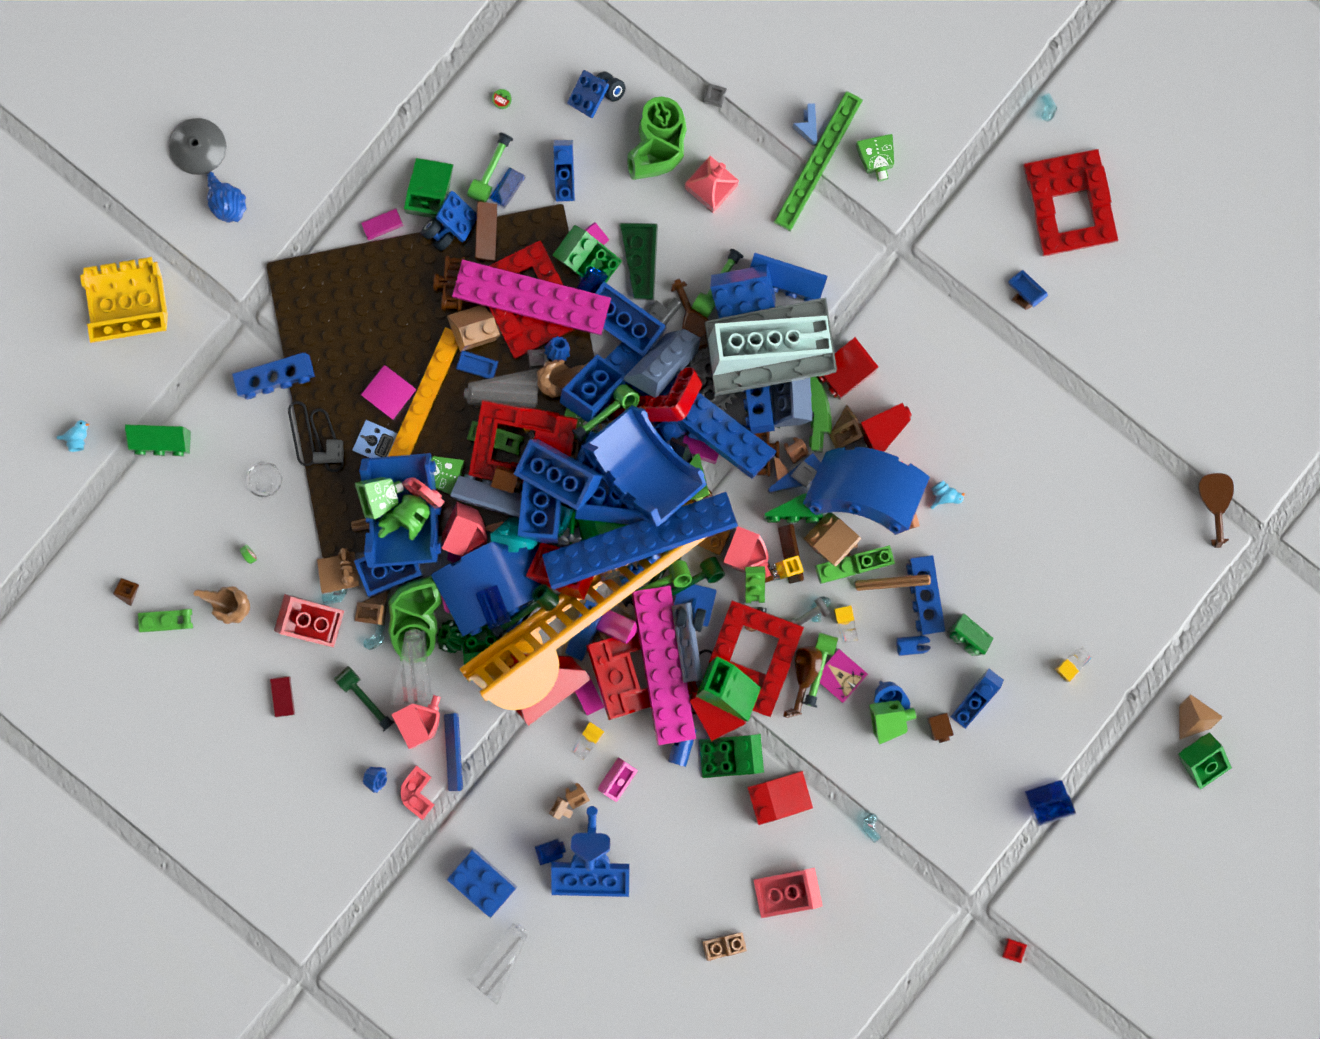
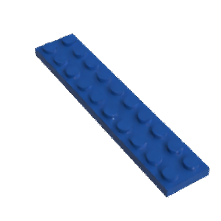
[605,342,776,479]
[542,492,738,590]

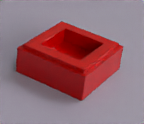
[1002,938,1027,963]

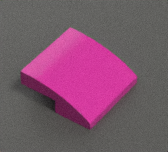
[361,365,417,419]

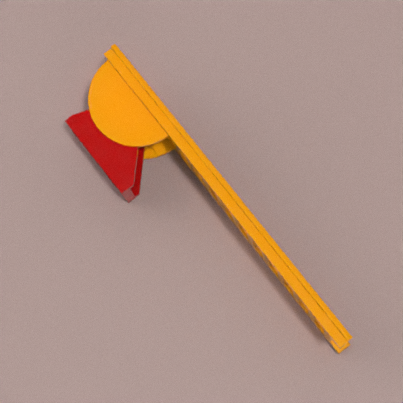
[459,500,707,726]

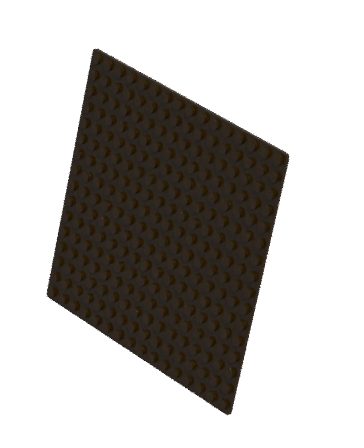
[267,204,607,559]

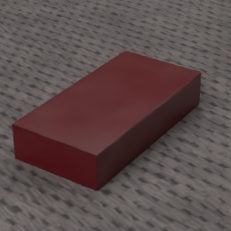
[270,676,295,717]

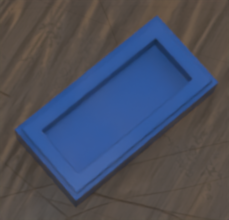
[1008,270,1048,308]
[456,351,499,380]

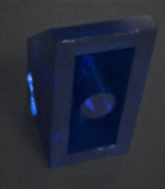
[535,838,566,866]

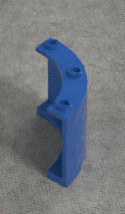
[582,405,707,527]
[803,447,930,535]
[359,453,441,568]
[431,542,541,636]

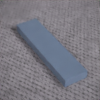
[672,603,703,683]

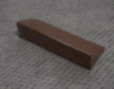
[475,201,497,261]
[778,524,804,584]

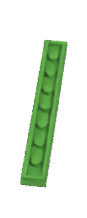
[774,91,863,232]

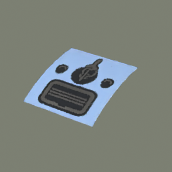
[353,420,397,458]

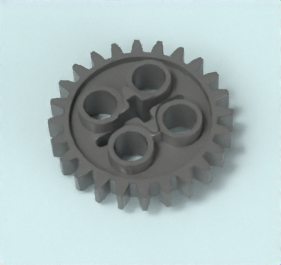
[684,352,738,410]

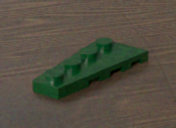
[620,223,658,300]

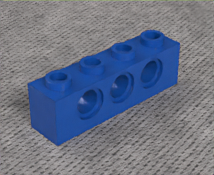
[232,353,315,400]
[743,386,775,434]
[906,555,946,635]

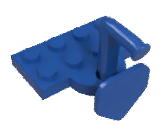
[551,806,630,897]

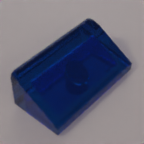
[489,167,525,209]
[476,585,511,629]

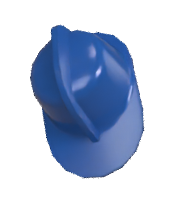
[874,680,910,710]

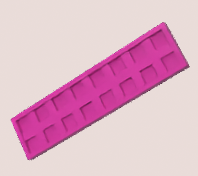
[452,260,611,336]
[632,586,696,746]

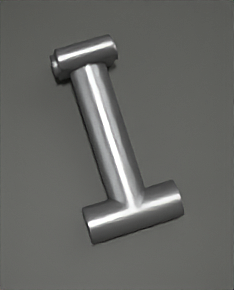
[790,597,831,625]

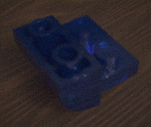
[1025,780,1076,826]

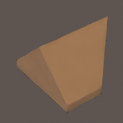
[829,405,865,449]
[355,590,390,626]
[1179,694,1223,740]

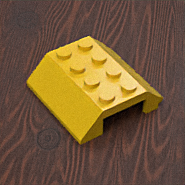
[80,257,168,343]

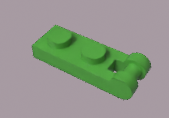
[467,421,524,455]
[745,566,765,604]
[138,609,193,633]

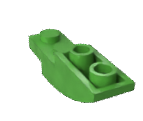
[809,377,832,453]
[815,545,895,584]

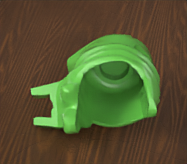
[378,495,430,541]

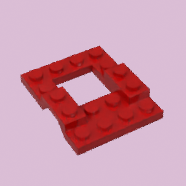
[1023,149,1119,257]
[489,240,576,359]
[469,400,578,484]
[700,600,804,717]
[586,632,698,720]

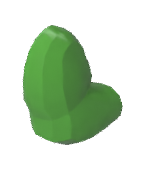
[627,96,687,180]
[388,576,443,662]

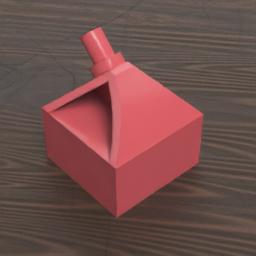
[685,156,739,213]
[442,502,488,557]
[723,526,771,578]
[391,695,441,749]

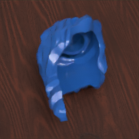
[207,171,247,223]

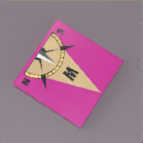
[820,649,868,703]

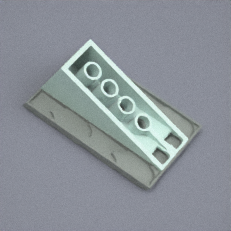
[705,297,837,396]

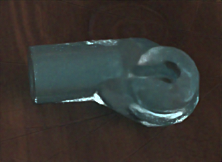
[1041,93,1057,122]
[322,589,348,605]
[363,625,385,650]

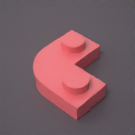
[402,477,444,509]
[401,765,435,820]

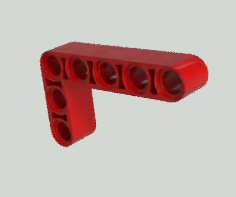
[605,367,702,422]

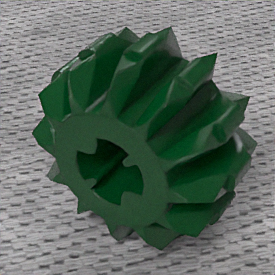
[436,620,467,653]

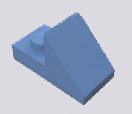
[793,103,817,145]

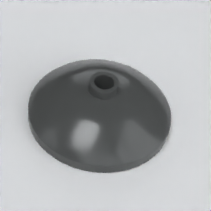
[169,118,227,175]

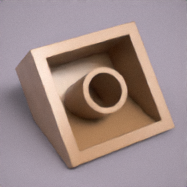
[447,305,500,352]
[804,512,862,567]

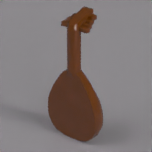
[671,278,710,351]
[1198,473,1234,548]
[783,646,822,718]

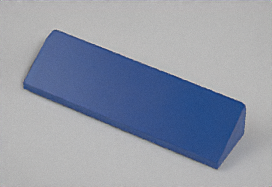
[444,713,463,791]

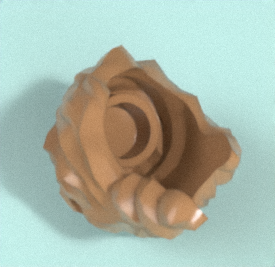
[537,360,589,398]
[193,586,250,624]

